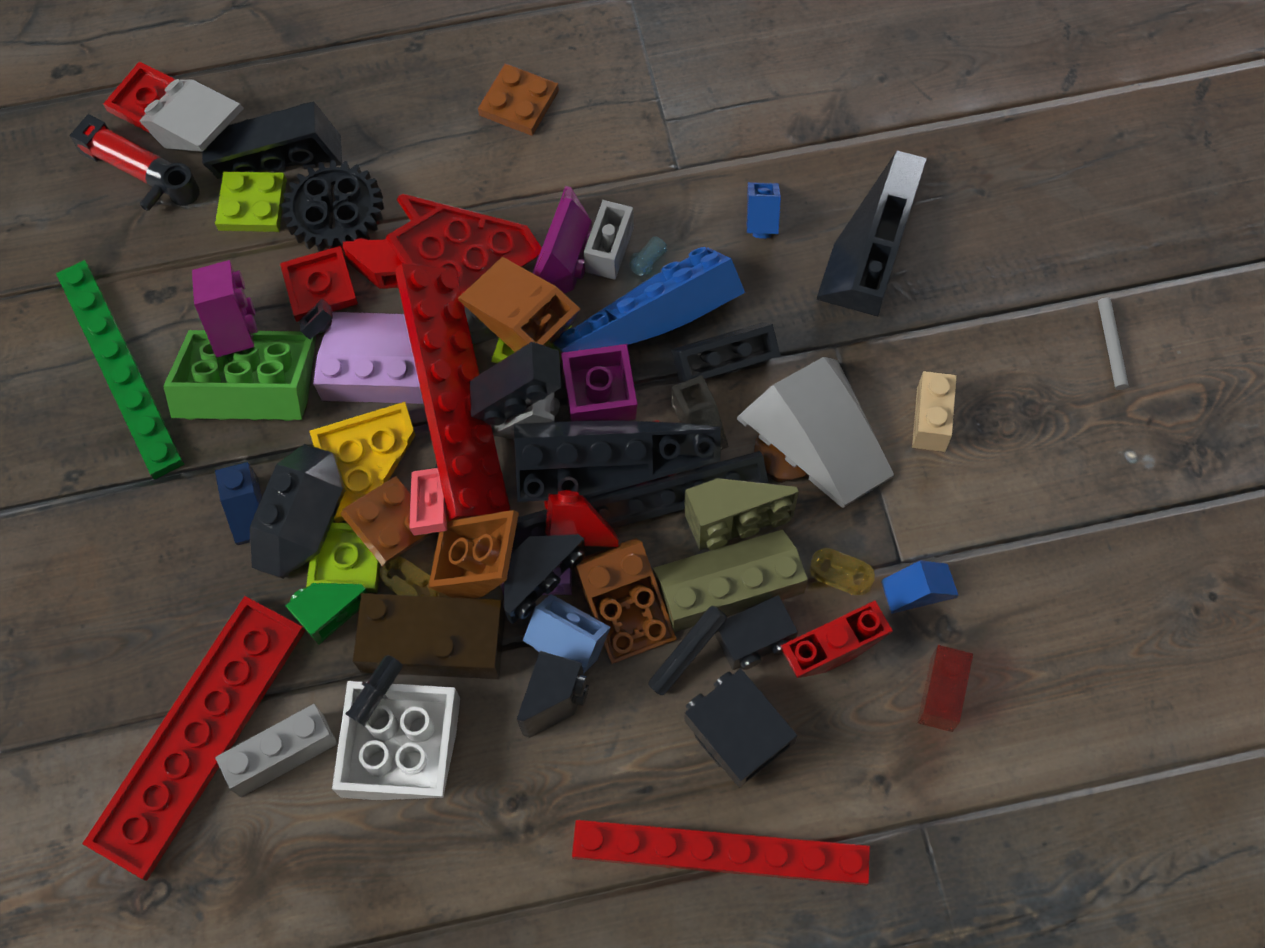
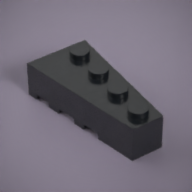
[202,101,342,179]

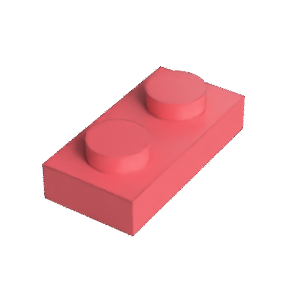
[410,468,447,536]

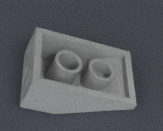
[140,79,244,151]

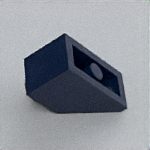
[215,462,262,545]

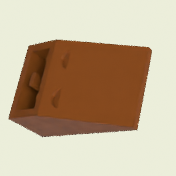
[458,257,580,352]
[574,538,676,664]

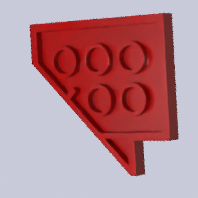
[386,194,542,295]

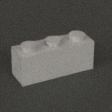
[215,704,338,797]

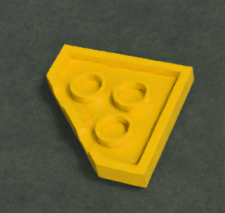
[310,402,416,523]

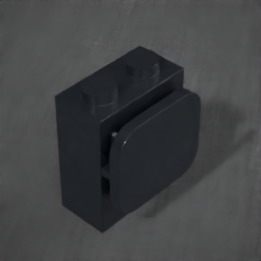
[684,669,798,788]

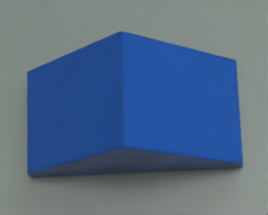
[881,560,959,614]

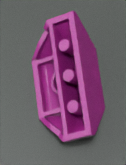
[533,186,592,294]

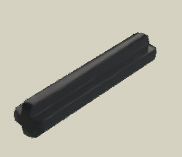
[648,605,727,696]

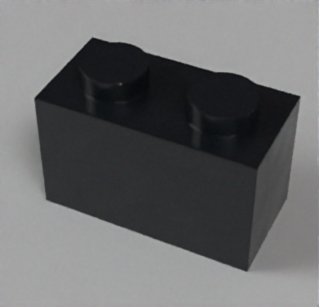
[715,595,798,670]

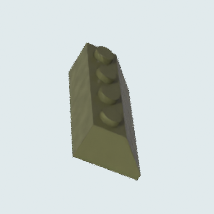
[653,529,808,632]

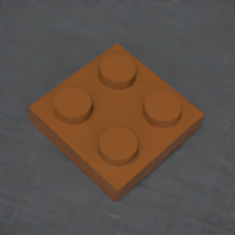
[478,64,559,136]
[340,476,433,566]

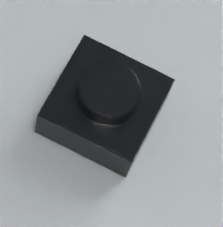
[300,299,333,340]

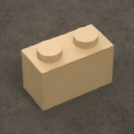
[912,371,957,452]

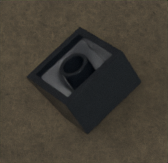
[517,651,589,738]

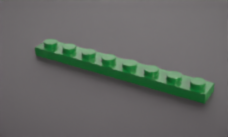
[56,260,185,480]

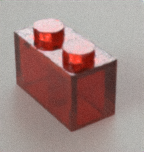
[917,645,973,732]

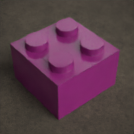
[192,260,258,357]
[561,344,637,421]

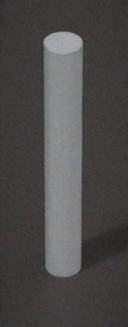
[1098,297,1129,390]

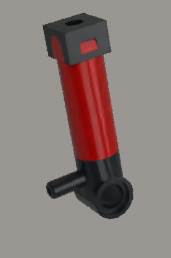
[69,114,200,211]

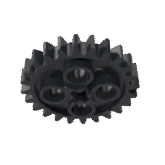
[281,160,385,252]

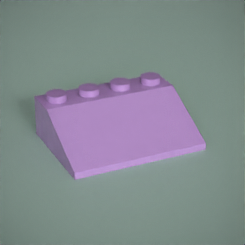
[313,312,424,404]

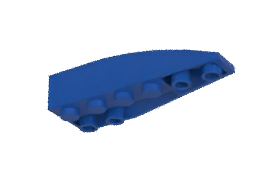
[553,247,745,353]

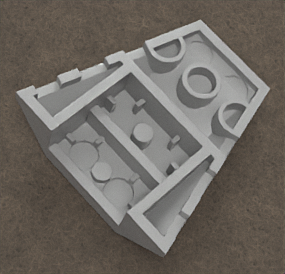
[737,357,894,508]

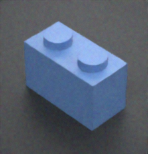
[523,594,611,673]

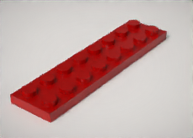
[395,263,510,520]
[82,596,306,881]

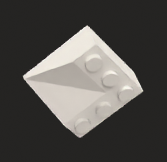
[332,681,460,800]

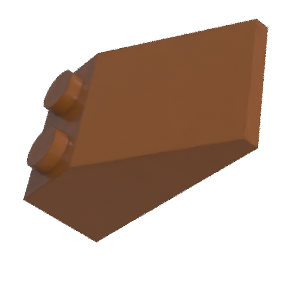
[428,510,519,598]

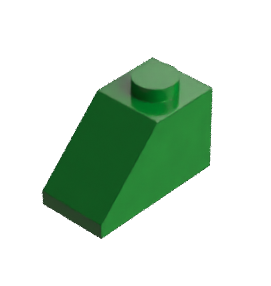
[286,583,369,645]

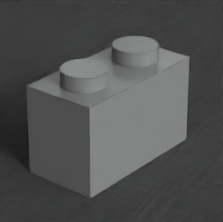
[584,200,634,280]

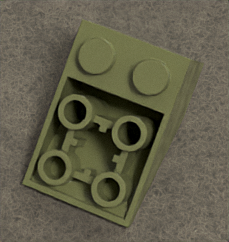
[685,478,799,550]

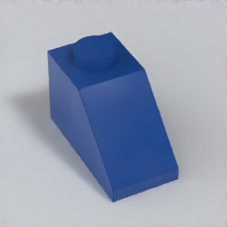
[746,182,781,238]

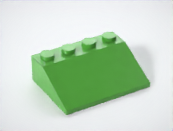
[163,330,316,421]

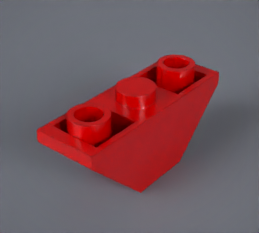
[343,239,402,289]
[781,600,893,678]

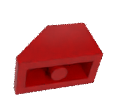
[545,490,619,547]

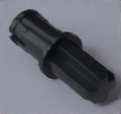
[345,655,403,727]

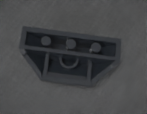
[250,444,346,579]

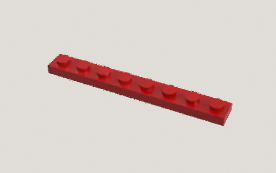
[572,820,870,886]

